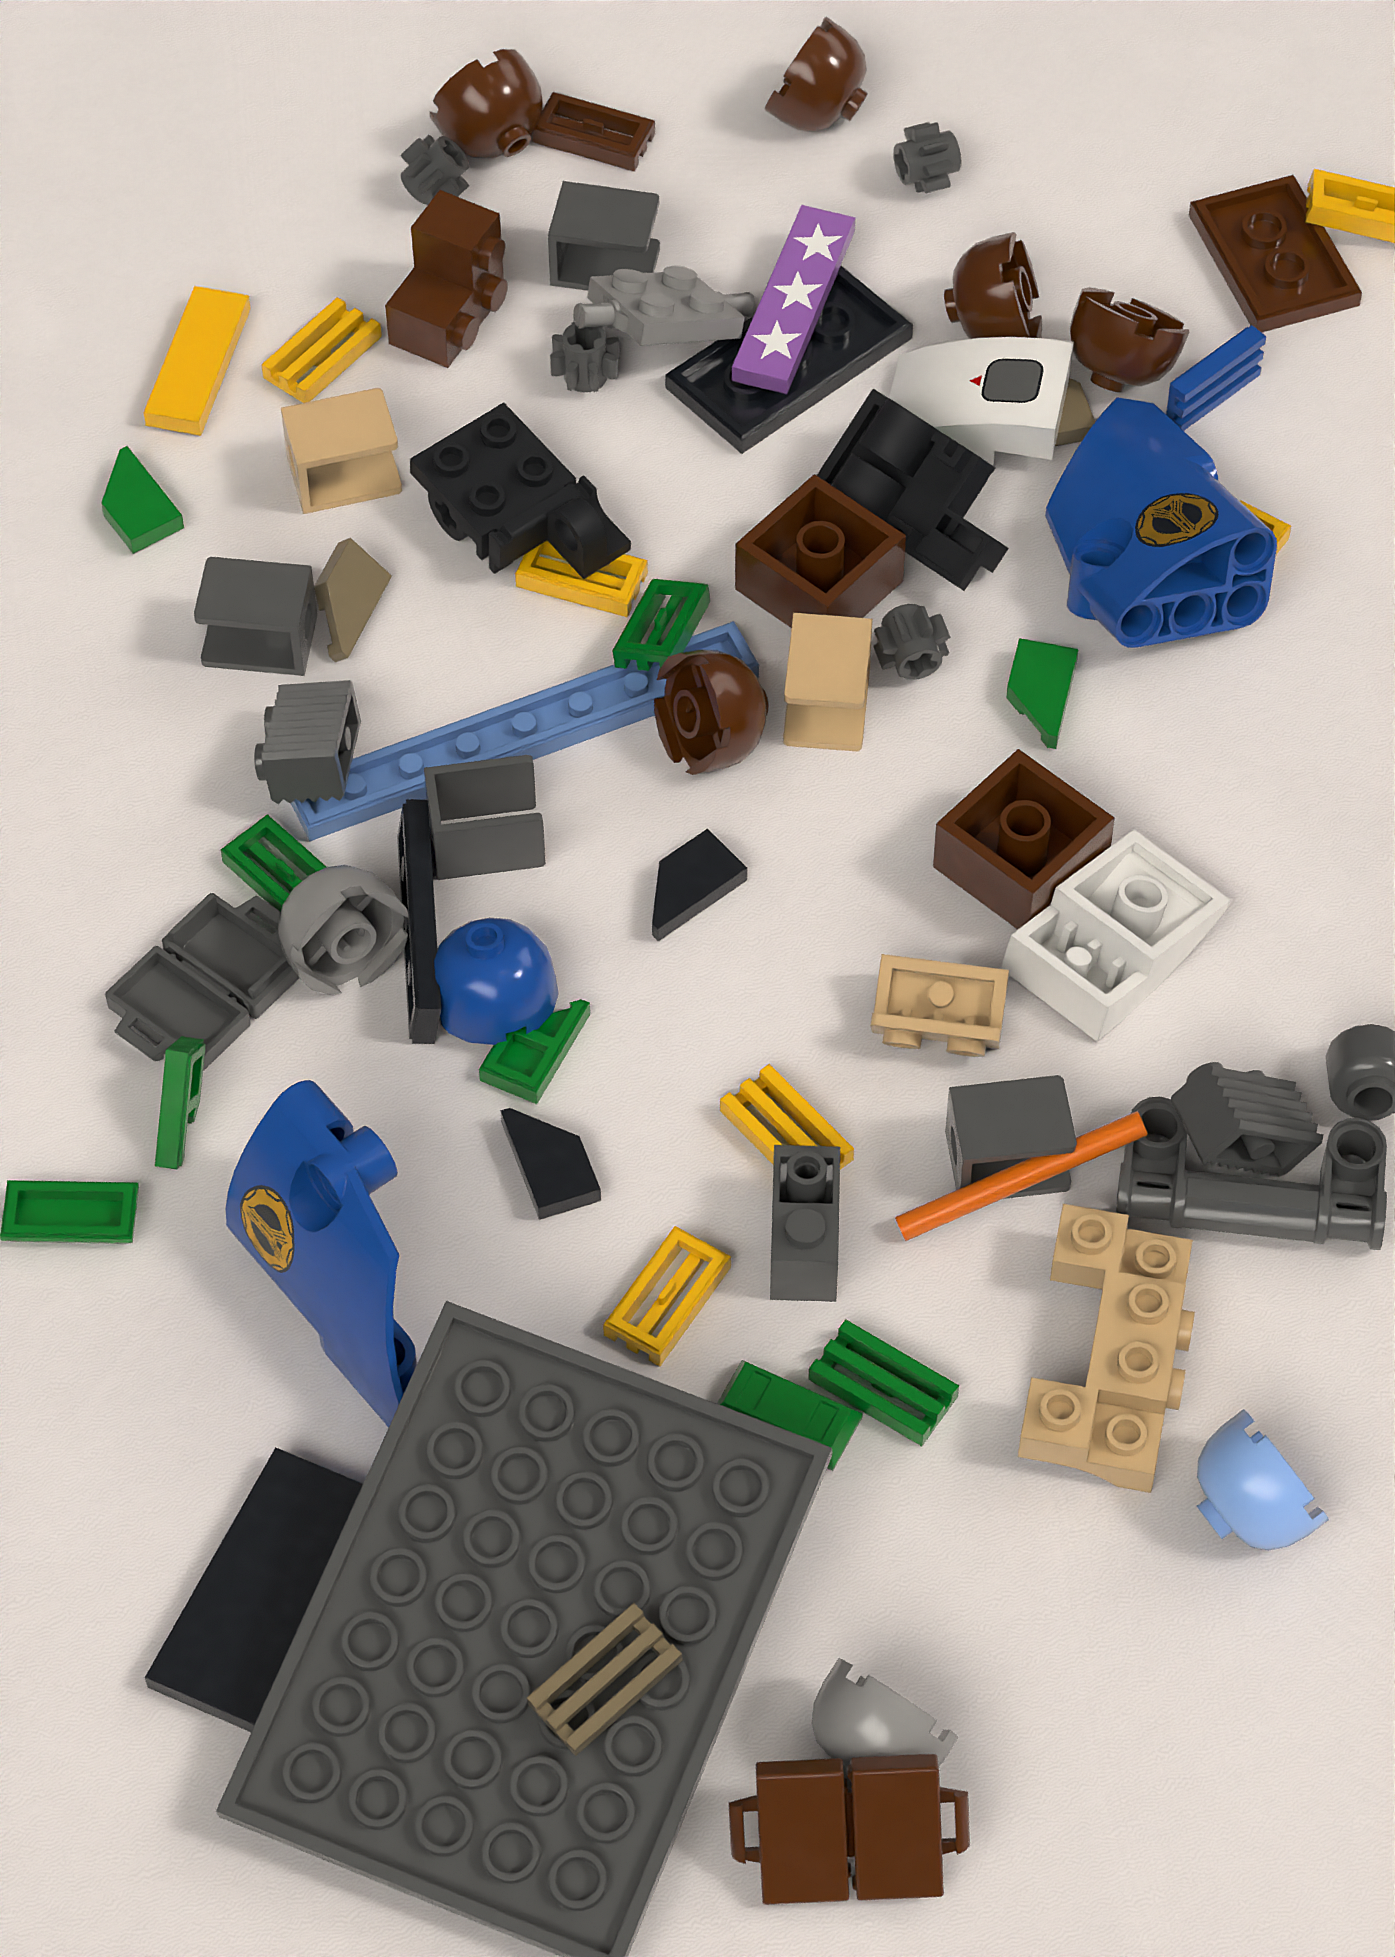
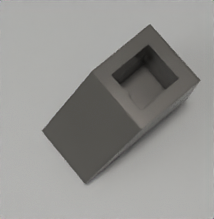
[770,1145,840,1302]

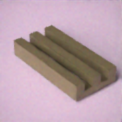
[527,1603,683,1756]

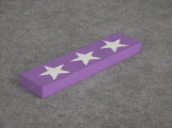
[732,205,856,394]

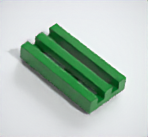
[612,579,711,671]
[221,814,327,912]
[808,1319,959,1446]

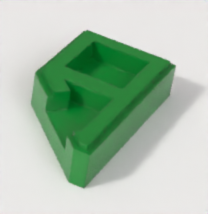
[101,446,184,554]

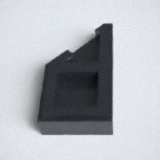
[652,829,748,941]
[500,1108,601,1220]

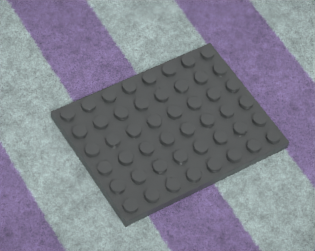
[216,1301,832,1957]

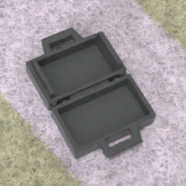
[105,893,299,1071]

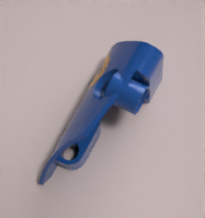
[1045,397,1277,648]
[225,1080,417,1428]

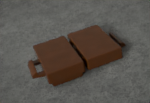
[728,1754,970,1905]

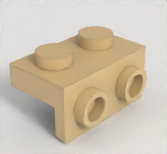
[870,954,1009,1057]

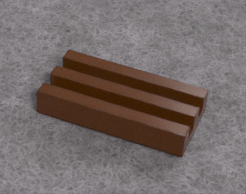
[532,92,655,172]

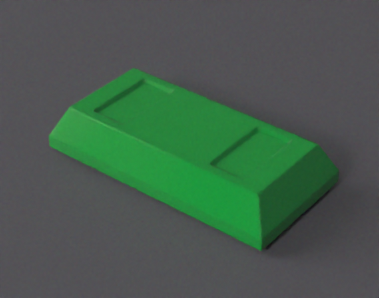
[0,1180,139,1244]
[717,1360,863,1471]

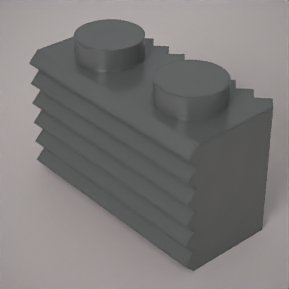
[254,680,361,805]
[1171,1062,1324,1177]

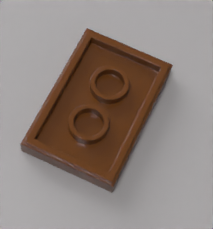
[1189,175,1362,332]

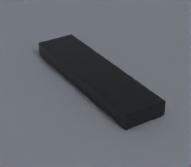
[397,799,441,1044]

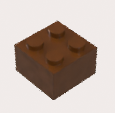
[735,474,906,628]
[933,749,1115,929]

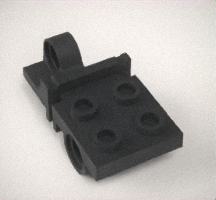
[817,388,1009,591]
[410,402,631,579]

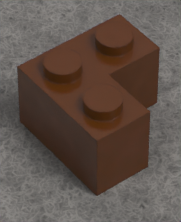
[385,190,508,368]

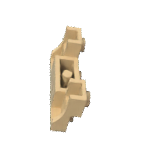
[1018,1204,1195,1493]

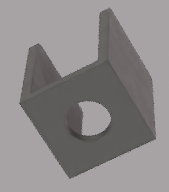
[548,181,660,291]
[194,557,318,676]
[424,755,546,880]
[945,1075,1077,1199]

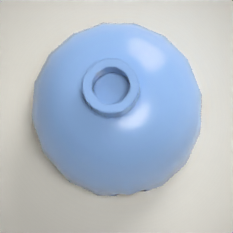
[1197,1409,1329,1551]

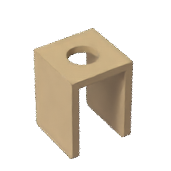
[281,388,402,514]
[783,613,873,752]

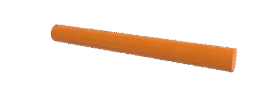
[895,1111,1148,1241]

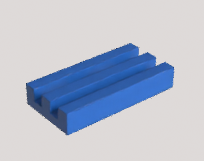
[1166,325,1266,431]

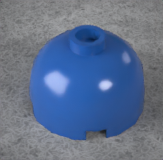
[434,917,559,1045]

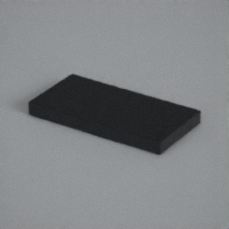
[665,266,913,454]
[145,1447,363,1732]

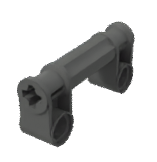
[1116,1097,1387,1250]

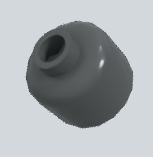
[1325,1024,1395,1121]

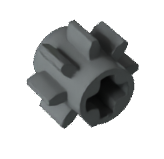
[893,122,961,193]
[400,135,469,205]
[550,322,620,392]
[873,604,951,680]

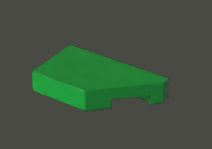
[1006,638,1079,749]
[479,999,590,1104]
[155,1036,206,1170]

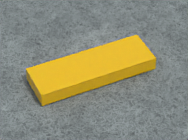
[143,286,251,436]

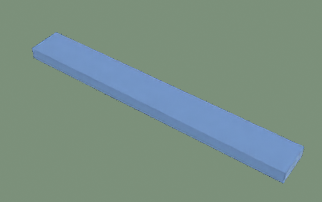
[291,621,759,842]

